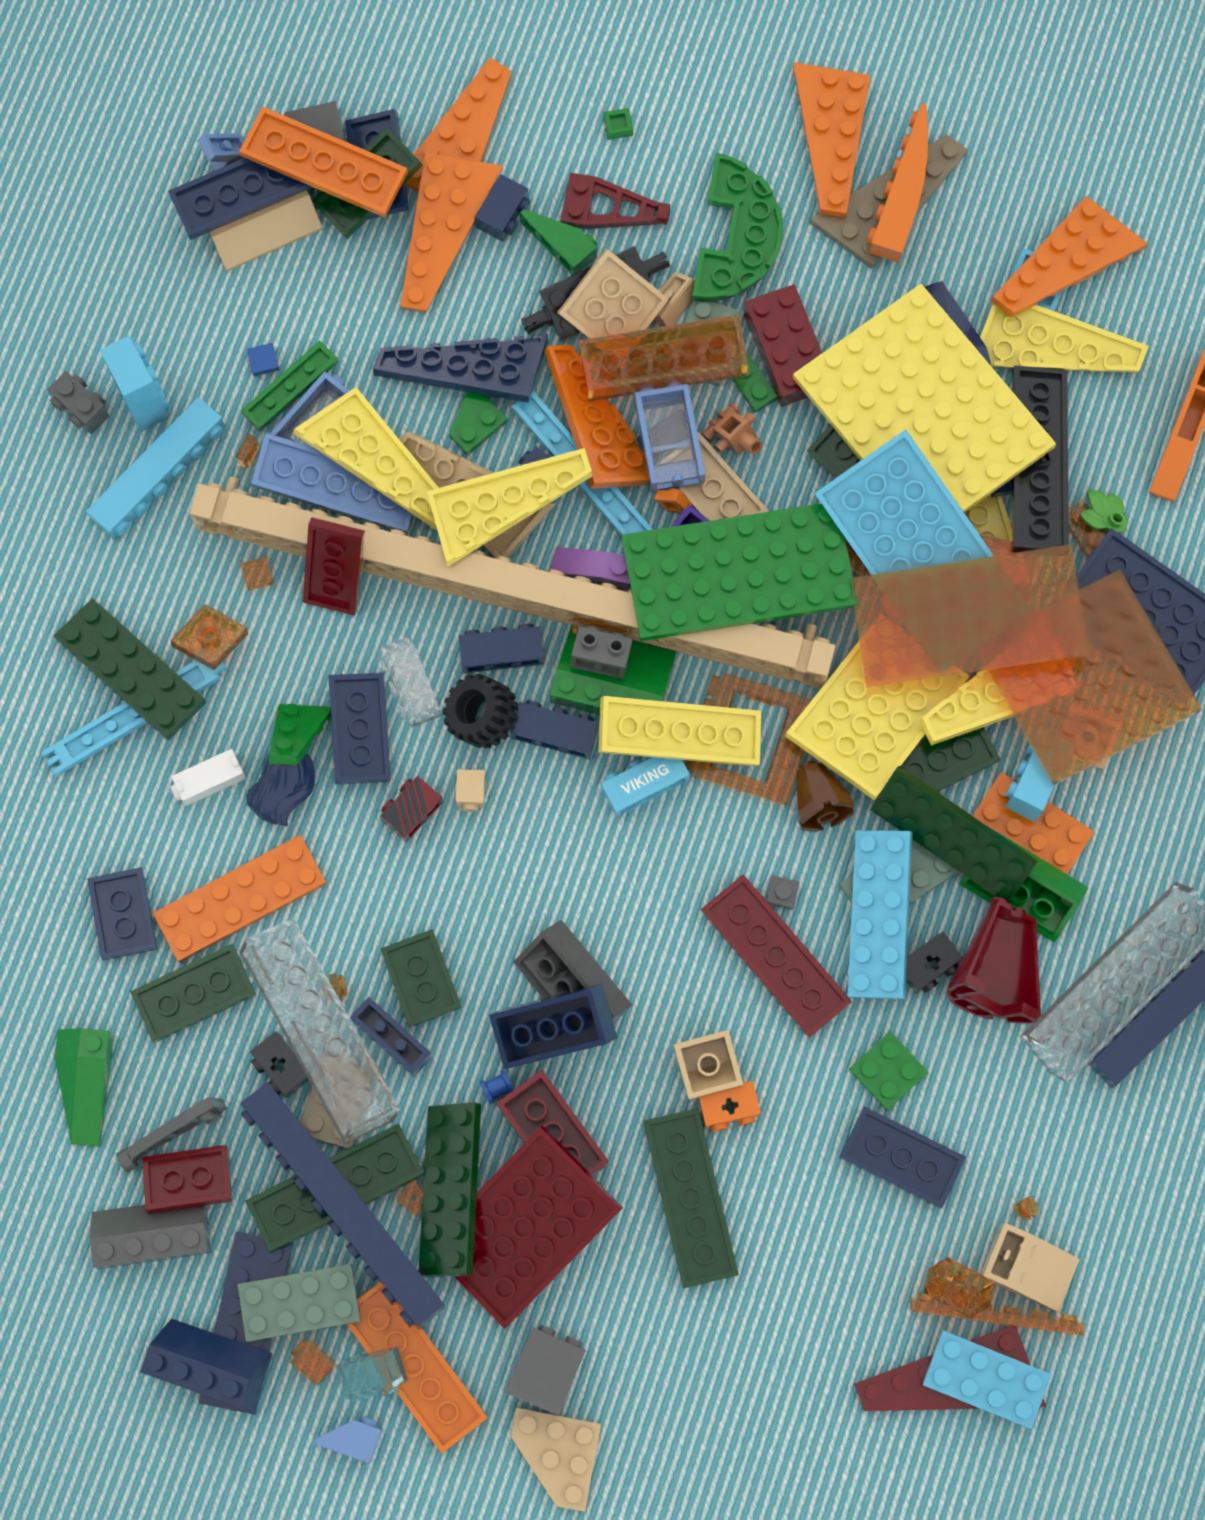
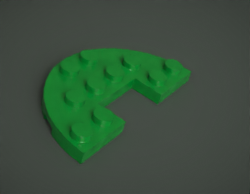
[692,153,783,301]

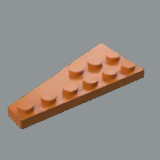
[406,57,512,194]
[793,62,870,218]

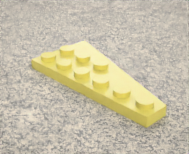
[980,304,1149,373]
[293,387,439,530]
[427,448,592,566]
[920,620,1079,745]

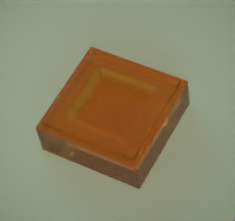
[236,433,259,468]
[240,557,274,591]

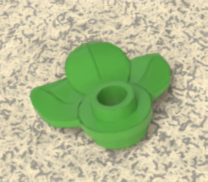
[1079,490,1128,534]

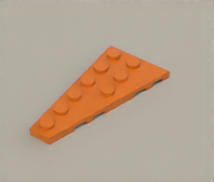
[400,153,503,313]
[990,196,1148,318]
[544,345,650,489]

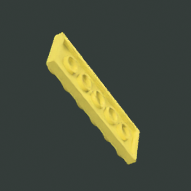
[598,696,761,766]

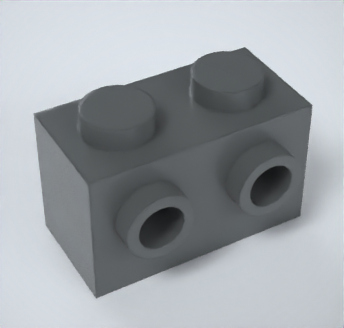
[47,371,109,434]
[570,626,633,680]

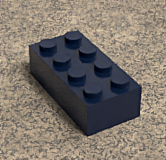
[489,984,618,1069]

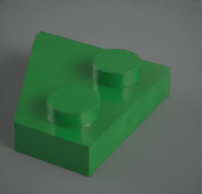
[449,392,507,456]

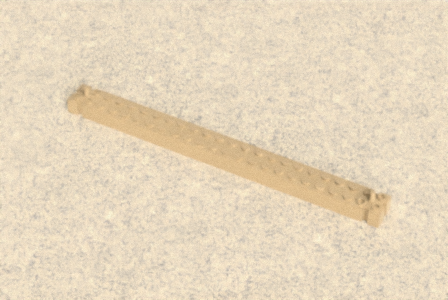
[189,477,836,689]

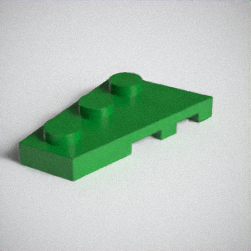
[269,704,331,765]

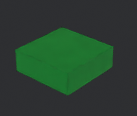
[603,108,634,140]

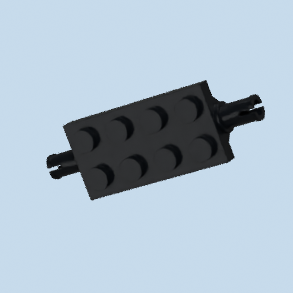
[521,246,670,341]

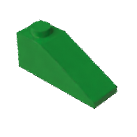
[520,209,598,275]

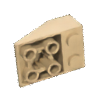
[979,1223,1080,1312]

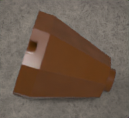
[797,761,854,832]

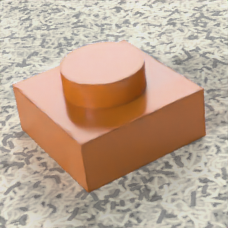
[654,488,692,513]

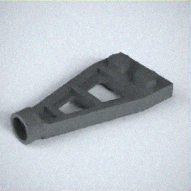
[116,1097,228,1173]

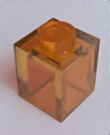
[290,1340,337,1386]

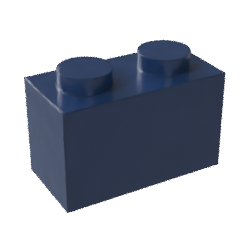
[475,174,531,242]

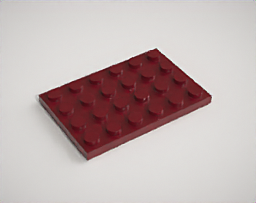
[454,1126,623,1329]

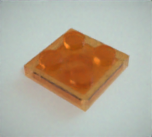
[170,604,248,670]

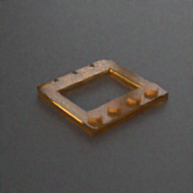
[685,673,812,806]

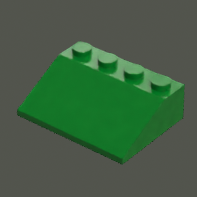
[550,625,676,715]

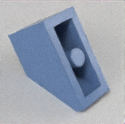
[314,1416,383,1463]

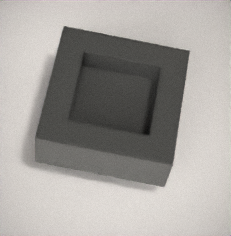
[767,875,800,910]

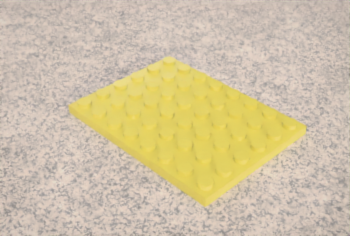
[793,284,1056,513]

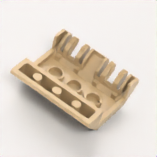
[203,158,323,272]

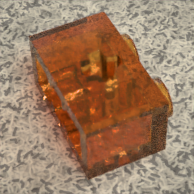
[924,1257,995,1319]

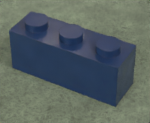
[458,624,544,674]
[510,700,599,760]
[350,997,433,1077]

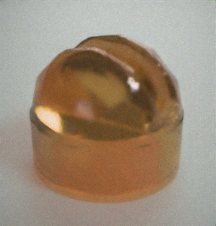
[1013,1196,1039,1221]

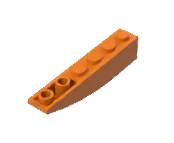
[867,103,928,263]
[1149,346,1205,502]

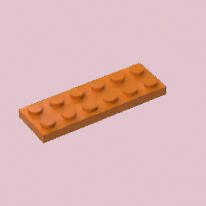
[239,106,408,218]
[153,834,327,963]
[346,1282,488,1454]

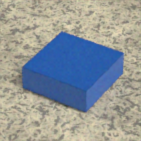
[247,343,279,376]

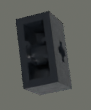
[906,931,963,994]
[250,1031,313,1098]

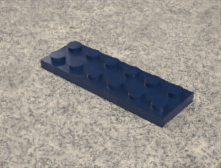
[168,158,314,240]
[199,1232,293,1415]

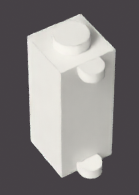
[170,749,246,806]

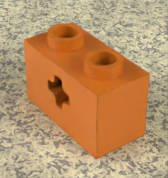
[697,1081,761,1132]

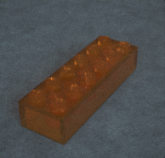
[579,314,748,402]

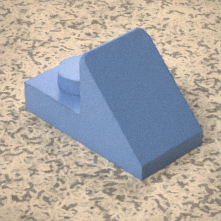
[197,133,244,171]

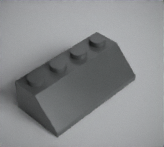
[513,920,632,1023]
[90,1205,212,1269]

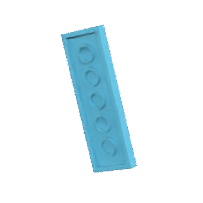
[848,830,913,1000]

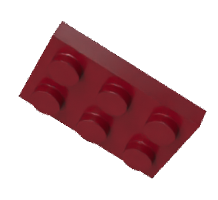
[142,1145,233,1214]

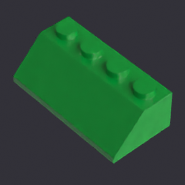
[959,830,1089,943]

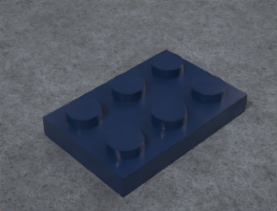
[87,867,158,961]

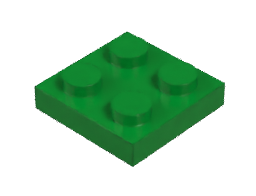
[848,1031,929,1111]

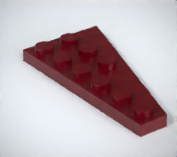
[854,1324,1047,1411]

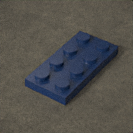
[345,109,409,219]
[328,673,391,784]
[839,1106,966,1209]

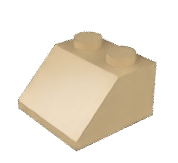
[673,1030,744,1100]

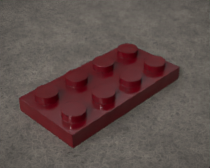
[303,517,365,616]

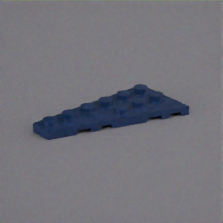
[373,334,548,403]

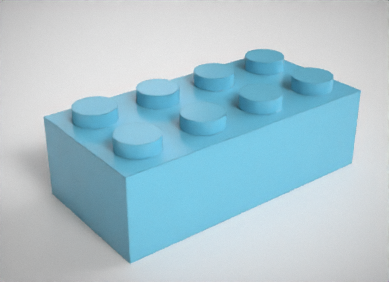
[100,336,169,432]

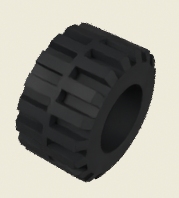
[443,674,518,749]

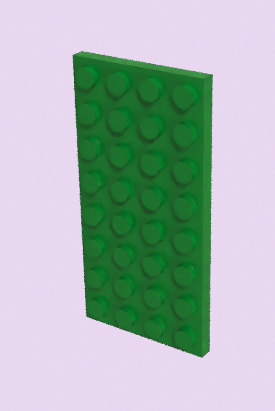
[621,503,858,641]

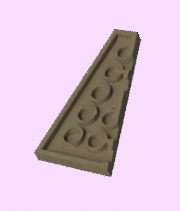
[809,135,968,269]

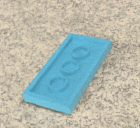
[922,1330,1051,1429]

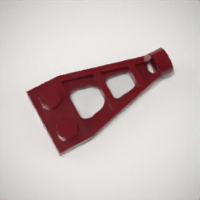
[560,172,671,229]

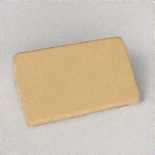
[654,271,695,329]

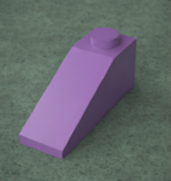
[551,547,630,592]

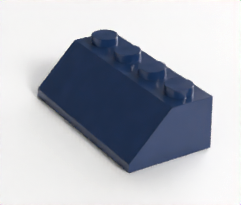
[140,1319,273,1410]

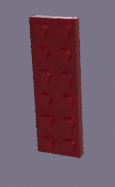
[701,874,852,1038]

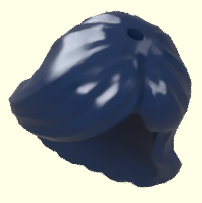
[246,753,315,827]

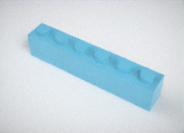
[86,397,225,540]

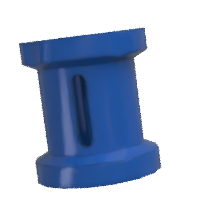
[479,1070,514,1104]

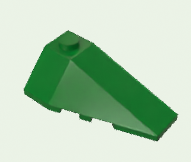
[54,1028,115,1147]

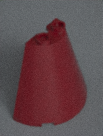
[947,897,1041,1024]

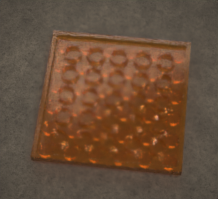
[976,569,1202,785]

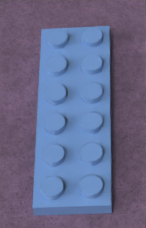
[250,433,412,533]

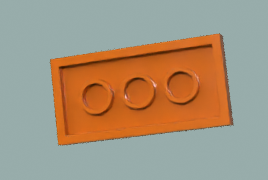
[972,772,1095,874]

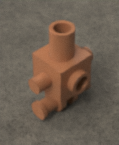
[700,402,762,455]

